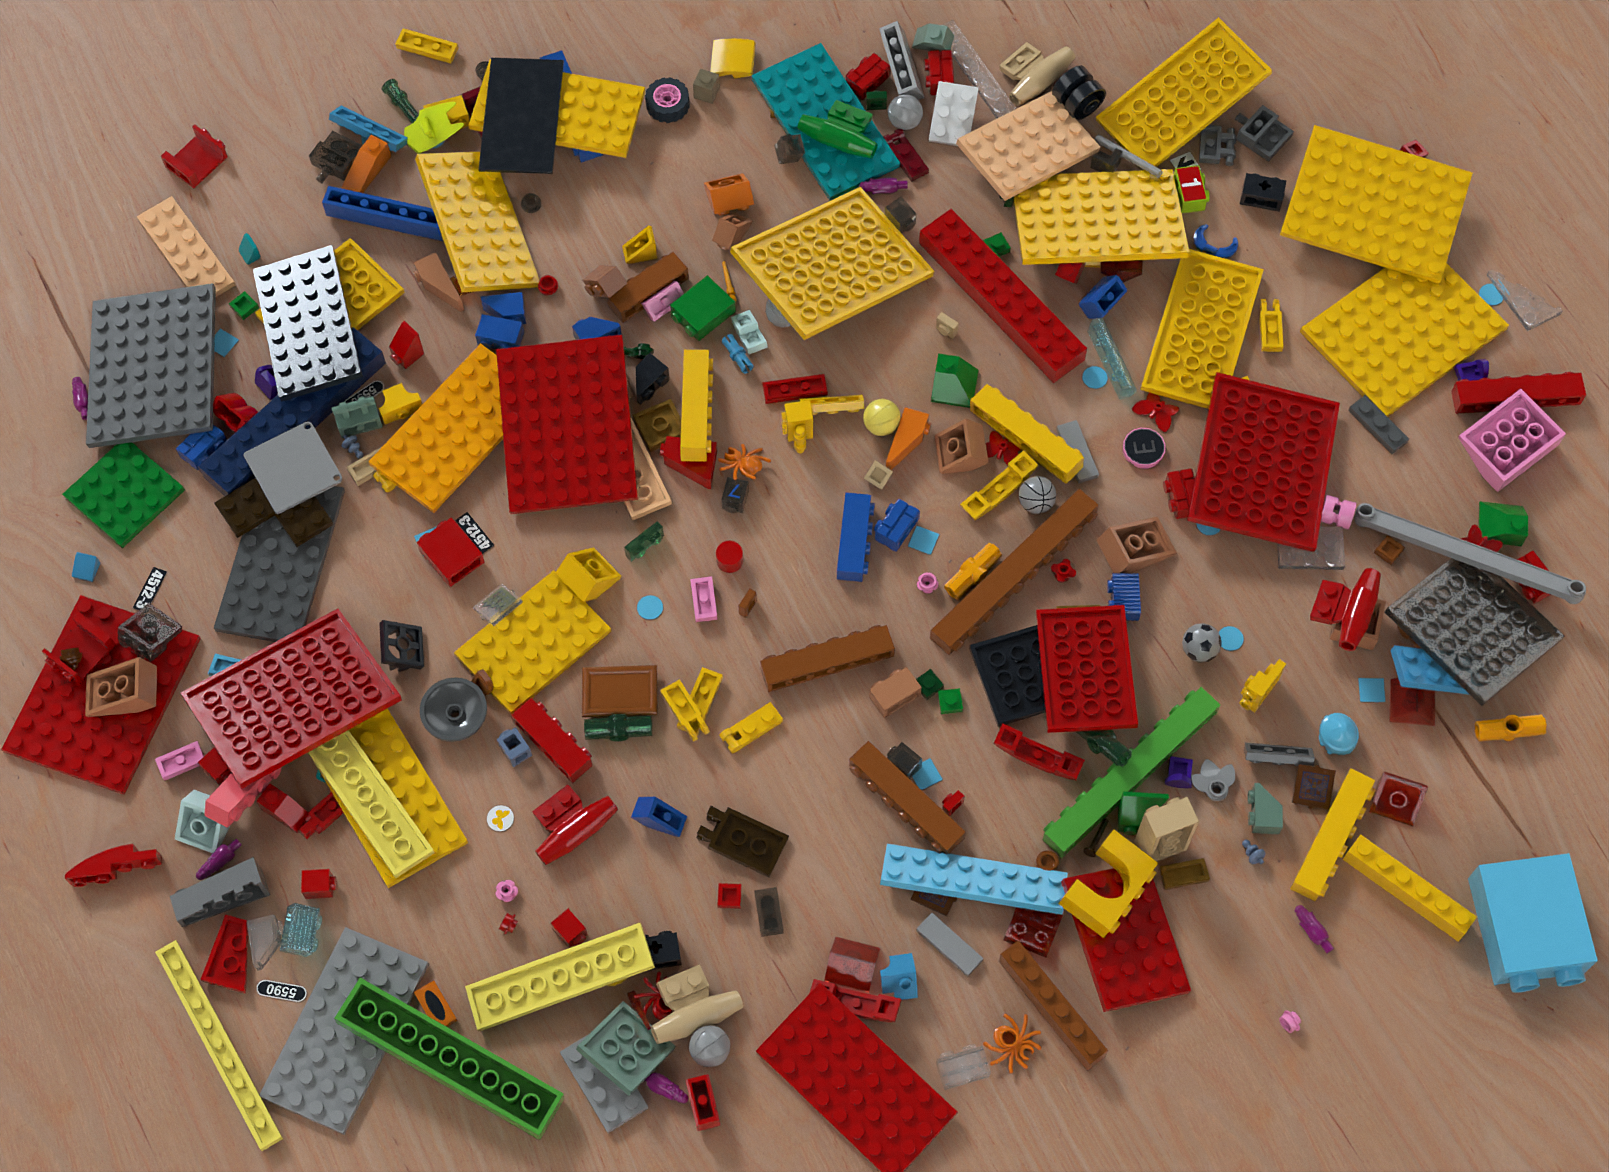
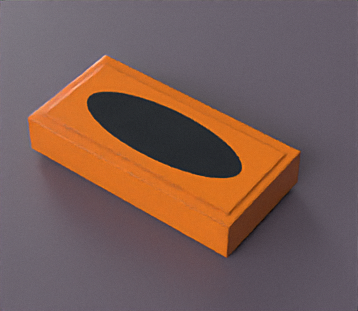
[414,980,458,1027]

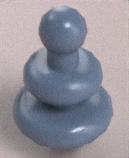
[341,435,364,459]
[1242,840,1266,864]

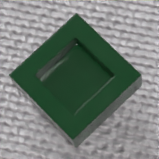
[866,91,887,110]
[916,669,944,701]

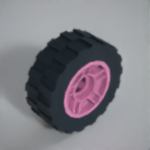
[645,77,690,123]

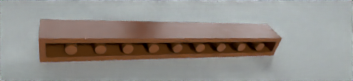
[930,488,1098,655]

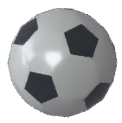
[1182,623,1222,663]

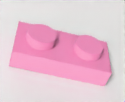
[642,281,684,322]
[690,577,718,622]
[155,741,204,781]

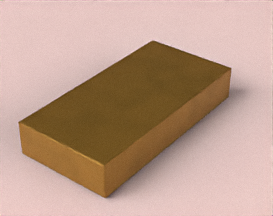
[1159,858,1210,890]

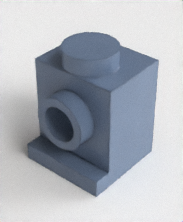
[497,727,532,767]

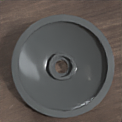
[420,677,487,742]

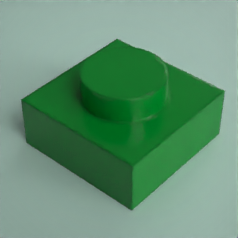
[983,232,1011,257]
[229,291,259,320]
[938,688,963,714]

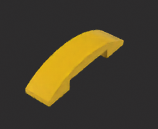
[960,450,1038,520]

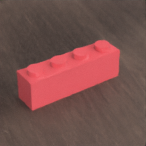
[205,768,281,828]

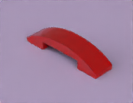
[993,723,1085,781]
[809,979,902,1022]

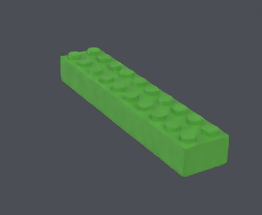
[335,978,564,1140]

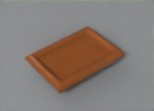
[582,665,658,718]

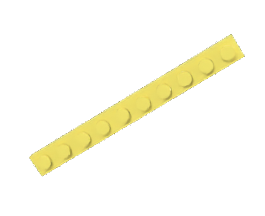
[155,940,283,1151]

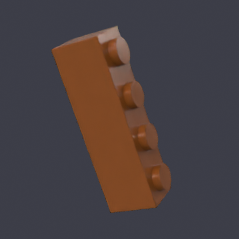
[607,252,689,323]

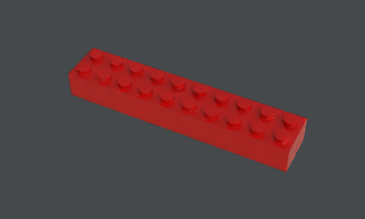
[919,209,1087,384]

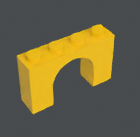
[1058,830,1158,938]

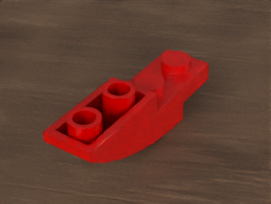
[65,843,162,887]

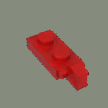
[299,792,343,839]

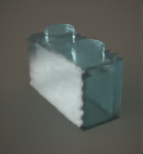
[280,903,322,957]

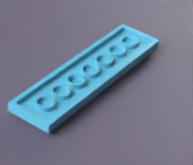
[880,844,1068,915]

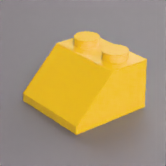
[555,547,622,602]

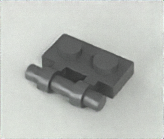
[1199,125,1237,166]

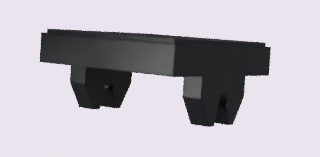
[379,620,424,672]

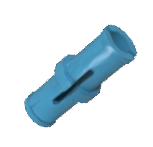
[722,334,754,374]

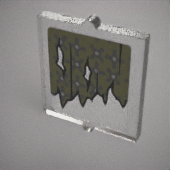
[473,584,523,626]

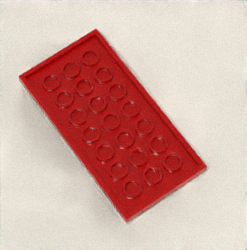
[756,982,958,1172]

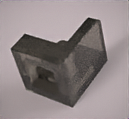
[1090,148,1123,173]

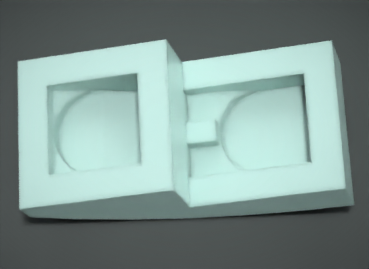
[731,310,768,355]

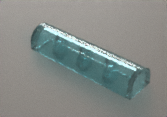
[1087,318,1137,400]

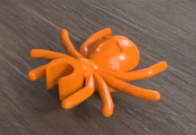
[718,444,771,480]
[983,1014,1041,1074]

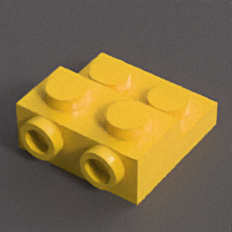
[1239,659,1286,713]

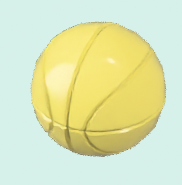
[863,399,901,436]

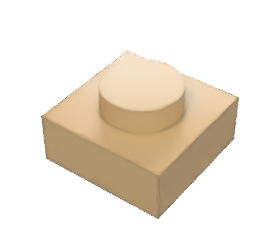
[936,312,959,339]
[864,460,894,490]

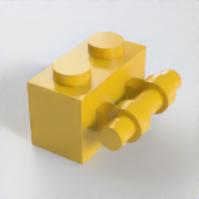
[781,400,813,453]

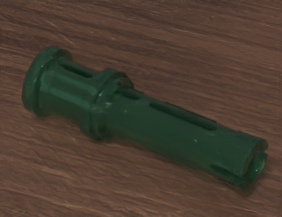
[381,79,419,123]

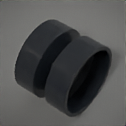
[1052,65,1106,120]

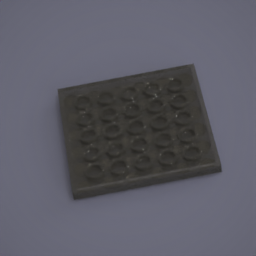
[1384,558,1565,706]

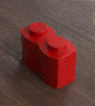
[213,393,258,432]

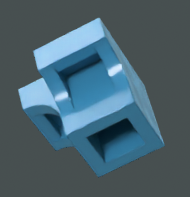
[880,953,918,1000]

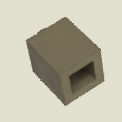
[693,69,720,104]

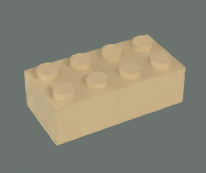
[1134,797,1199,861]

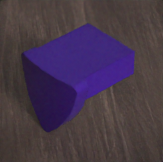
[1454,359,1489,381]
[255,365,278,400]
[1164,756,1193,789]

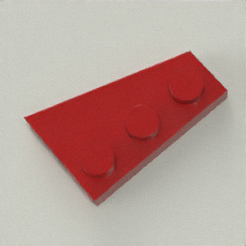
[201,914,249,994]

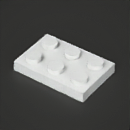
[929,81,978,146]

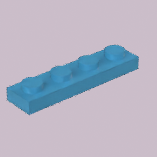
[329,105,408,152]

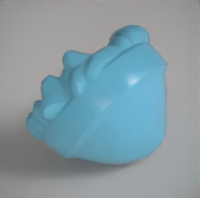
[1319,713,1359,755]

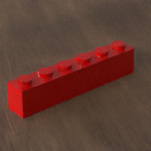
[1451,372,1586,414]

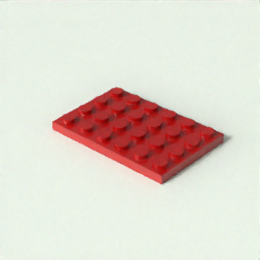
[1036,605,1138,733]
[1061,868,1191,1012]

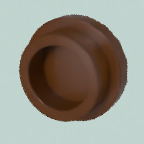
[59,647,83,670]

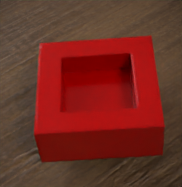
[942,790,965,817]
[717,883,742,909]

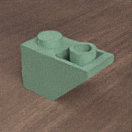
[1248,783,1283,834]

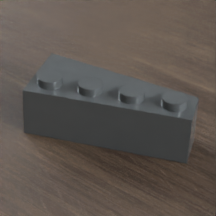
[170,857,270,927]

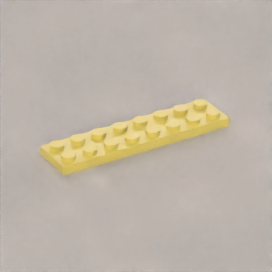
[308,730,434,878]
[465,923,655,1032]

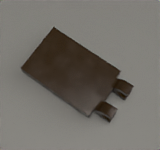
[696,806,789,878]

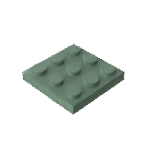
[576,1001,676,1096]

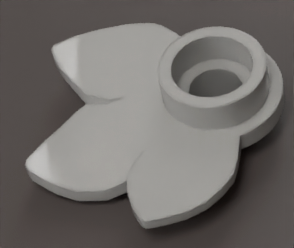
[1191,759,1235,801]

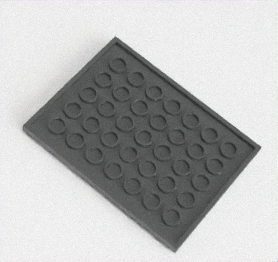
[86,283,216,448]

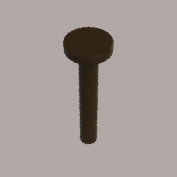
[1083,819,1109,857]

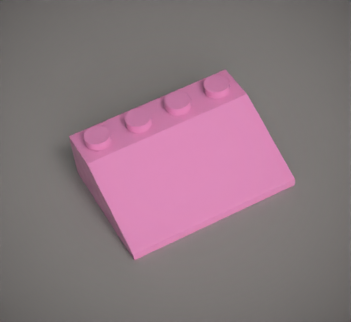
[1458,389,1566,492]

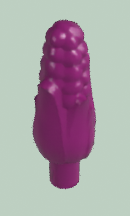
[859,177,908,195]
[72,377,88,420]
[196,839,242,880]
[1294,905,1334,954]
[644,1072,689,1104]

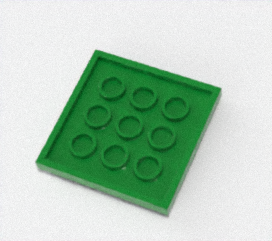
[62,442,185,549]

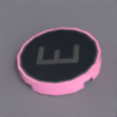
[1123,428,1165,469]

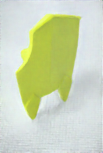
[404,102,464,154]

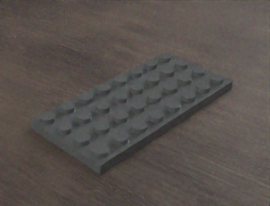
[214,486,345,642]

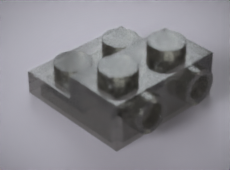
[118,603,182,662]

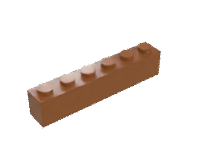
[760,625,895,692]
[849,741,966,854]
[999,940,1108,1071]

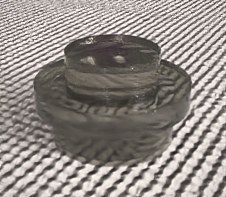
[475,61,489,80]
[521,193,542,213]

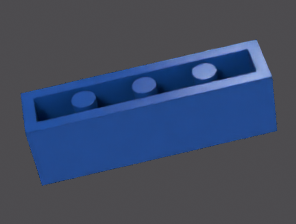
[837,492,875,582]

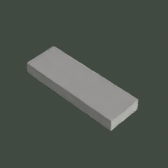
[1056,420,1099,483]
[916,913,983,977]

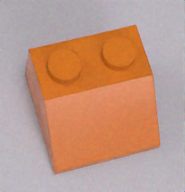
[704,173,754,216]

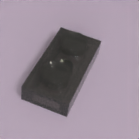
[754,887,784,937]

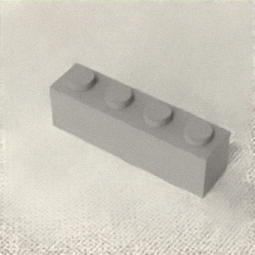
[879,21,925,100]

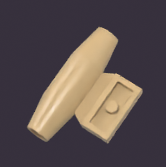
[999,42,1075,107]
[651,965,743,1044]

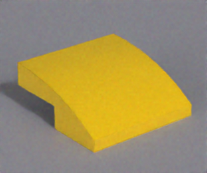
[710,38,756,79]

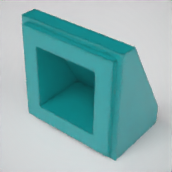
[238,233,261,265]

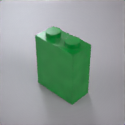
[670,275,736,341]

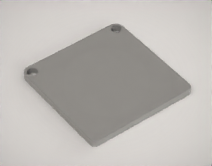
[244,422,342,514]

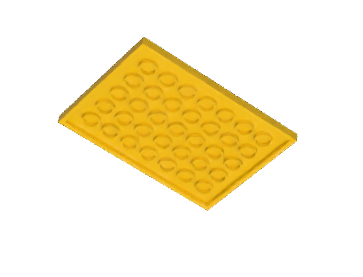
[1280,125,1473,284]
[1013,169,1189,265]
[730,187,935,340]
[1300,263,1509,417]

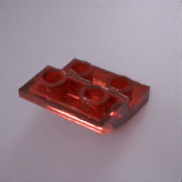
[1003,907,1064,958]

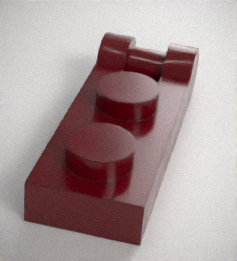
[883,129,929,182]

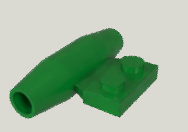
[797,100,878,159]

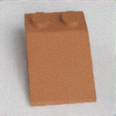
[1097,517,1177,573]
[85,657,157,717]

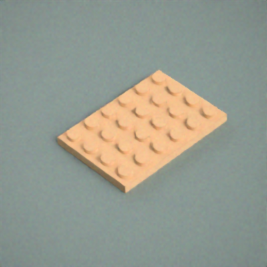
[956,91,1100,201]

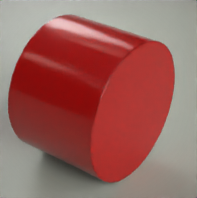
[716,540,743,573]

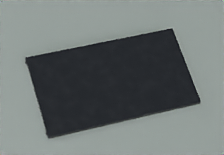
[478,57,564,174]

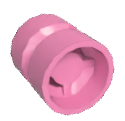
[1321,495,1356,529]

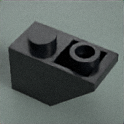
[636,353,670,405]

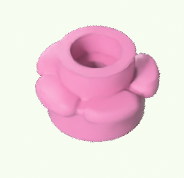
[917,572,938,594]
[495,880,518,902]
[1279,1010,1301,1033]

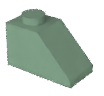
[912,23,955,52]

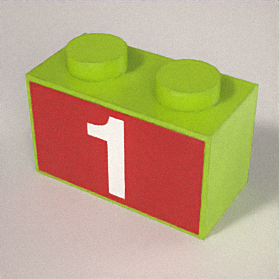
[1174,165,1210,213]

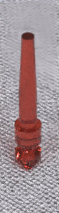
[627,990,651,1030]

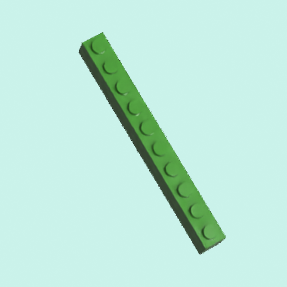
[1043,687,1220,858]

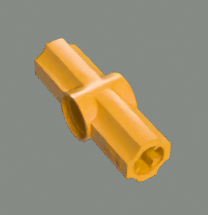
[944,543,1002,600]
[1474,714,1547,742]

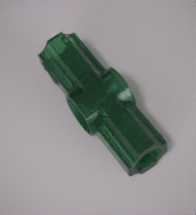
[584,714,653,742]
[1075,730,1132,767]

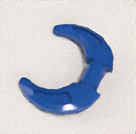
[1193,224,1238,259]

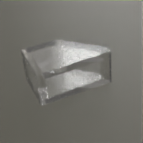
[247,915,284,970]

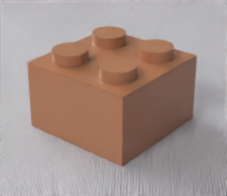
[1330,599,1386,650]

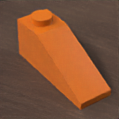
[341,135,391,193]
[886,407,932,470]

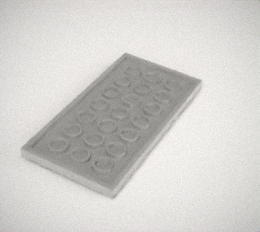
[259,927,429,1135]

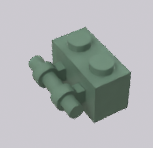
[332,396,383,439]

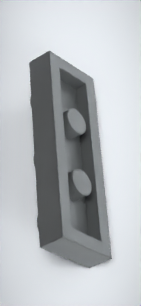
[1348,395,1409,454]
[1244,742,1315,766]

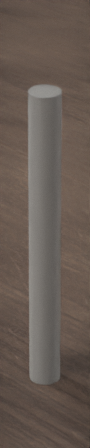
[1095,134,1163,178]

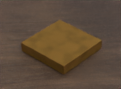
[632,399,681,452]

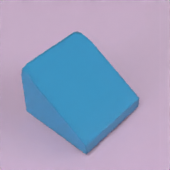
[72,552,100,582]

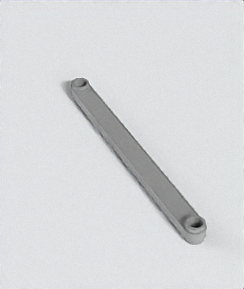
[1354,503,1586,604]

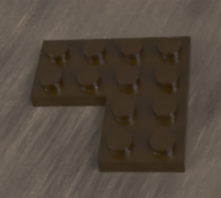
[214,478,334,547]

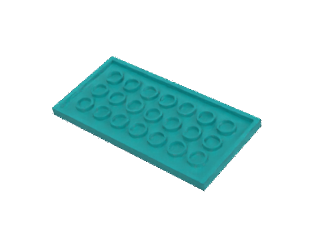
[752,43,900,201]

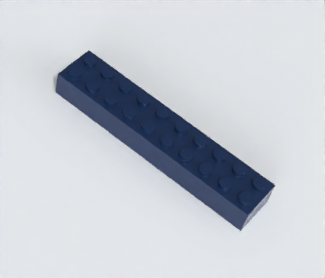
[198,327,386,496]

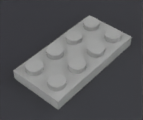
[560,1034,648,1133]

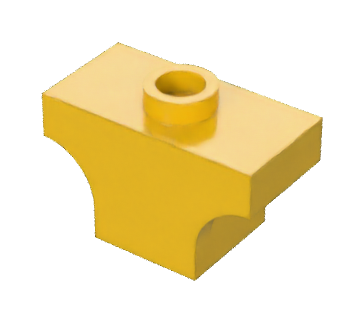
[378,383,422,425]

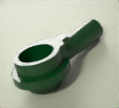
[624,343,654,359]

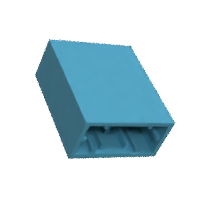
[1468,853,1598,993]

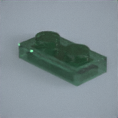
[624,521,664,562]

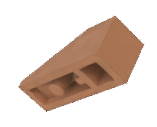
[413,253,464,312]

